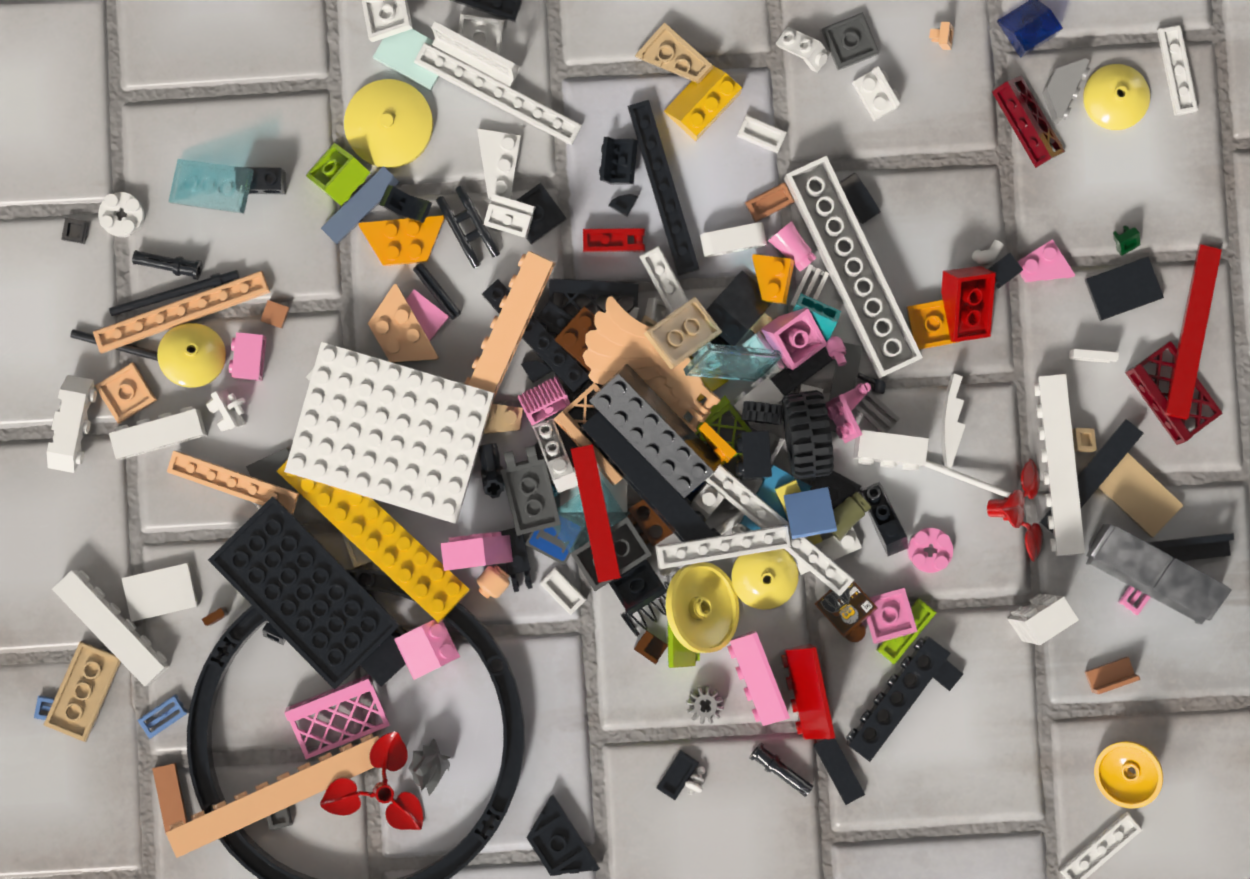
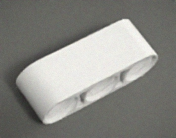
[700,222,767,257]

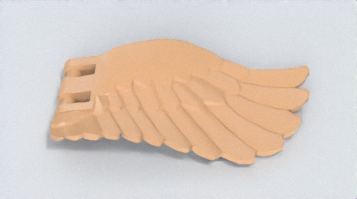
[583,296,721,433]

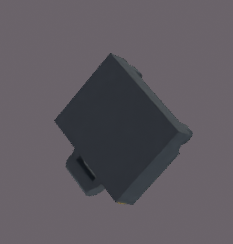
[361,625,407,687]

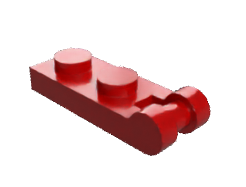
[583,228,645,252]

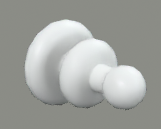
[685,766,706,795]

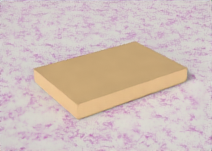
[644,297,722,370]

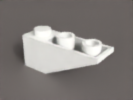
[532,419,578,493]

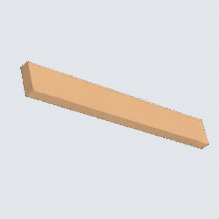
[93,271,270,354]

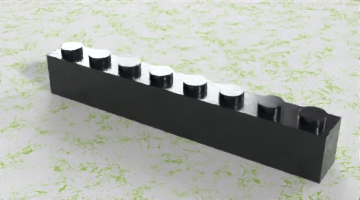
[579,411,721,542]

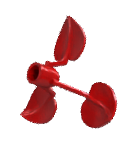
[987,459,1043,562]
[320,731,423,830]

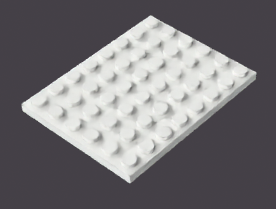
[284,342,495,524]

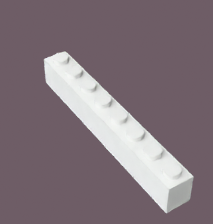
[1034,374,1085,557]

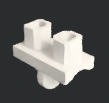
[206,389,246,431]

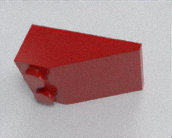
[941,266,996,343]

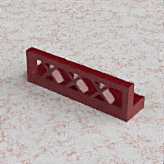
[992,76,1065,168]

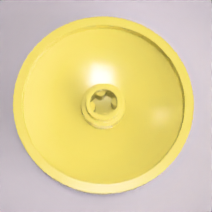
[344,79,433,168]
[666,562,739,653]

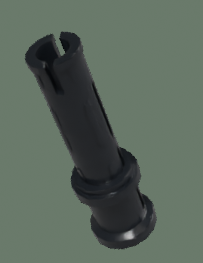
[132,250,202,280]
[749,743,813,797]

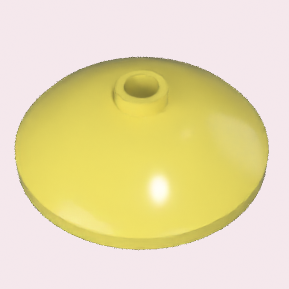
[1083,64,1150,130]
[157,323,226,388]
[731,549,799,610]

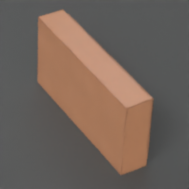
[745,182,795,223]

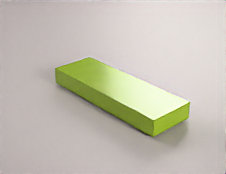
[876,598,937,665]

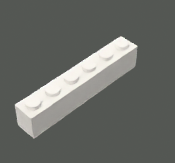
[52,570,170,687]

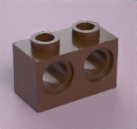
[627,500,673,547]

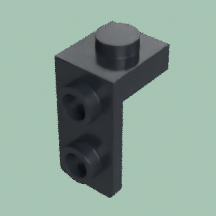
[379,185,432,223]

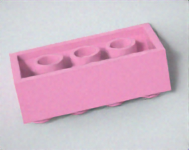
[727,631,790,726]

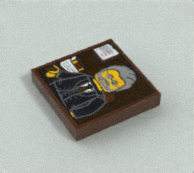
[814,581,878,638]

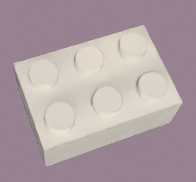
[853,430,929,471]

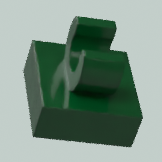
[1113,225,1141,256]

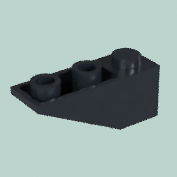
[859,482,908,556]

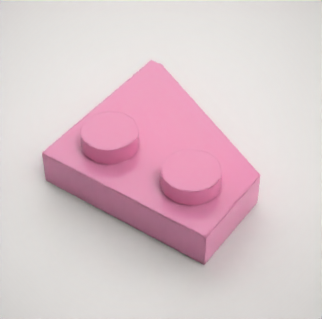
[1017,239,1075,283]

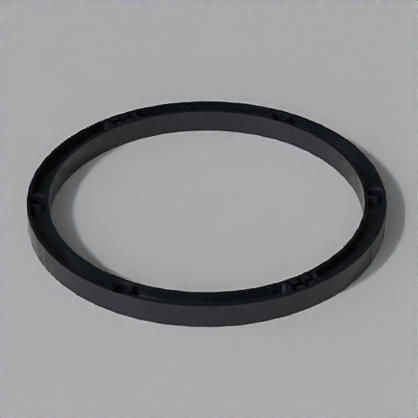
[187,569,525,879]

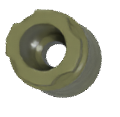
[831,492,871,541]

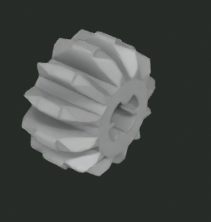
[686,686,724,724]

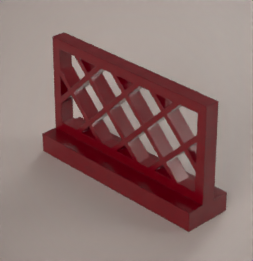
[1125,341,1223,445]

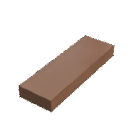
[152,763,188,834]

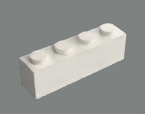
[109,406,207,460]

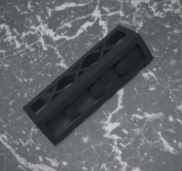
[1147,533,1234,561]

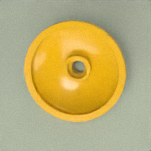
[1094,741,1164,808]

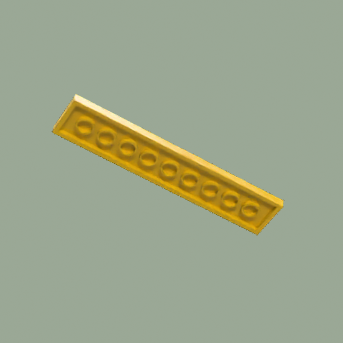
[276,460,470,623]

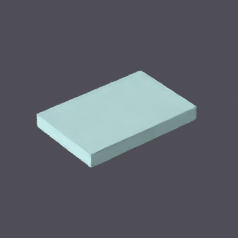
[373,29,439,91]

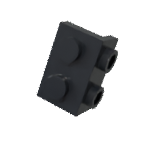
[599,137,638,185]

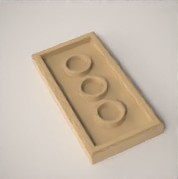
[1099,453,1184,538]
[43,641,121,742]

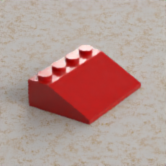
[781,644,835,739]

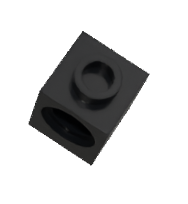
[988,253,1023,289]

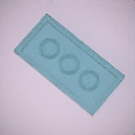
[168,159,254,214]
[684,344,782,381]

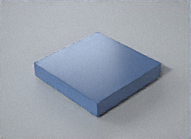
[784,487,837,539]

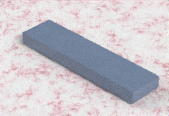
[321,166,400,245]

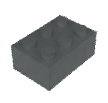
[571,517,652,591]

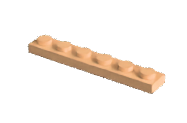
[167,451,300,515]

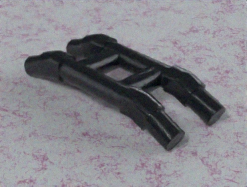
[436,185,500,268]

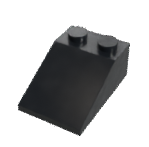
[706,270,772,348]

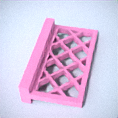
[284,674,390,759]

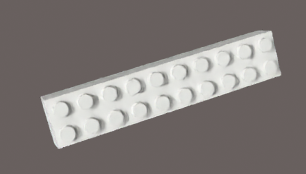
[784,156,923,379]

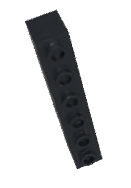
[482,279,590,394]
[846,636,951,762]

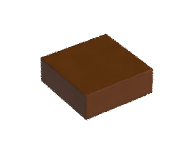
[202,607,229,626]

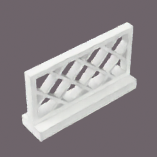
[431,21,521,87]

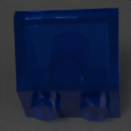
[997,0,1063,58]

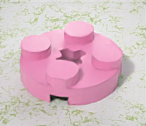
[907,528,953,573]

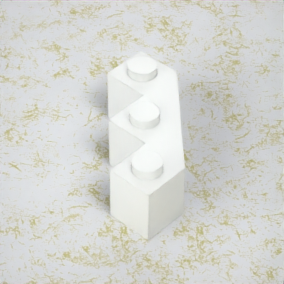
[47,375,97,473]

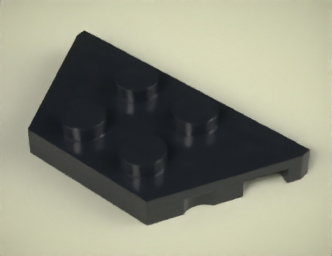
[526,794,600,876]

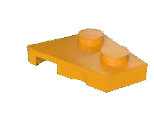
[752,254,795,304]
[699,422,737,463]

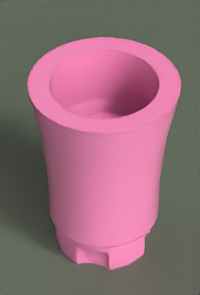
[768,221,816,271]

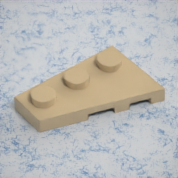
[635,22,713,83]

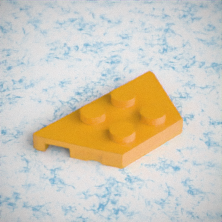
[359,215,445,266]

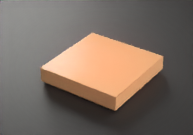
[95,362,157,424]

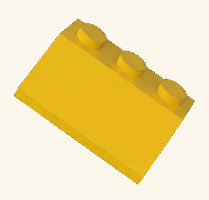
[664,66,742,141]

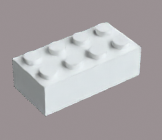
[1007,593,1079,645]

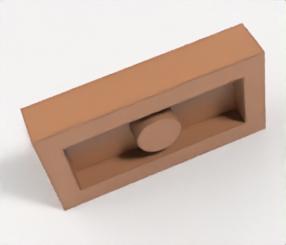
[1085,657,1141,694]

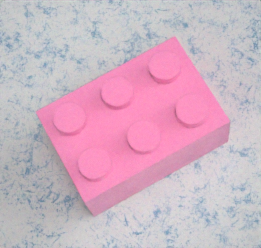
[441,532,513,571]

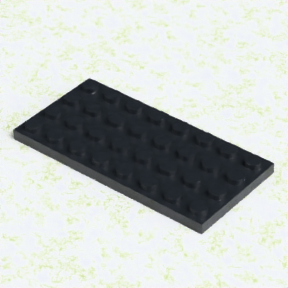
[208,496,400,690]

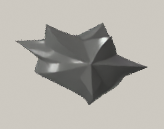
[408,738,451,796]

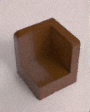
[634,630,668,665]

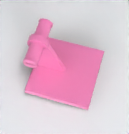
[826,383,871,443]

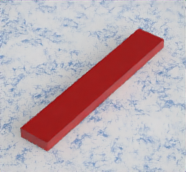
[571,444,621,583]

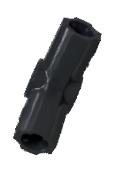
[478,443,504,499]

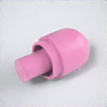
[826,336,847,366]

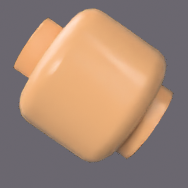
[477,565,510,599]

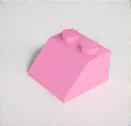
[761,308,827,370]
[394,619,460,680]

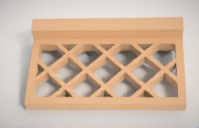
[553,383,623,486]

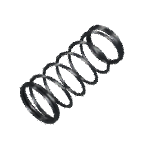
[621,575,674,637]

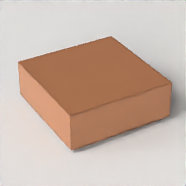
[260,300,290,329]

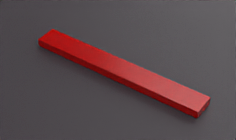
[1164,244,1222,420]

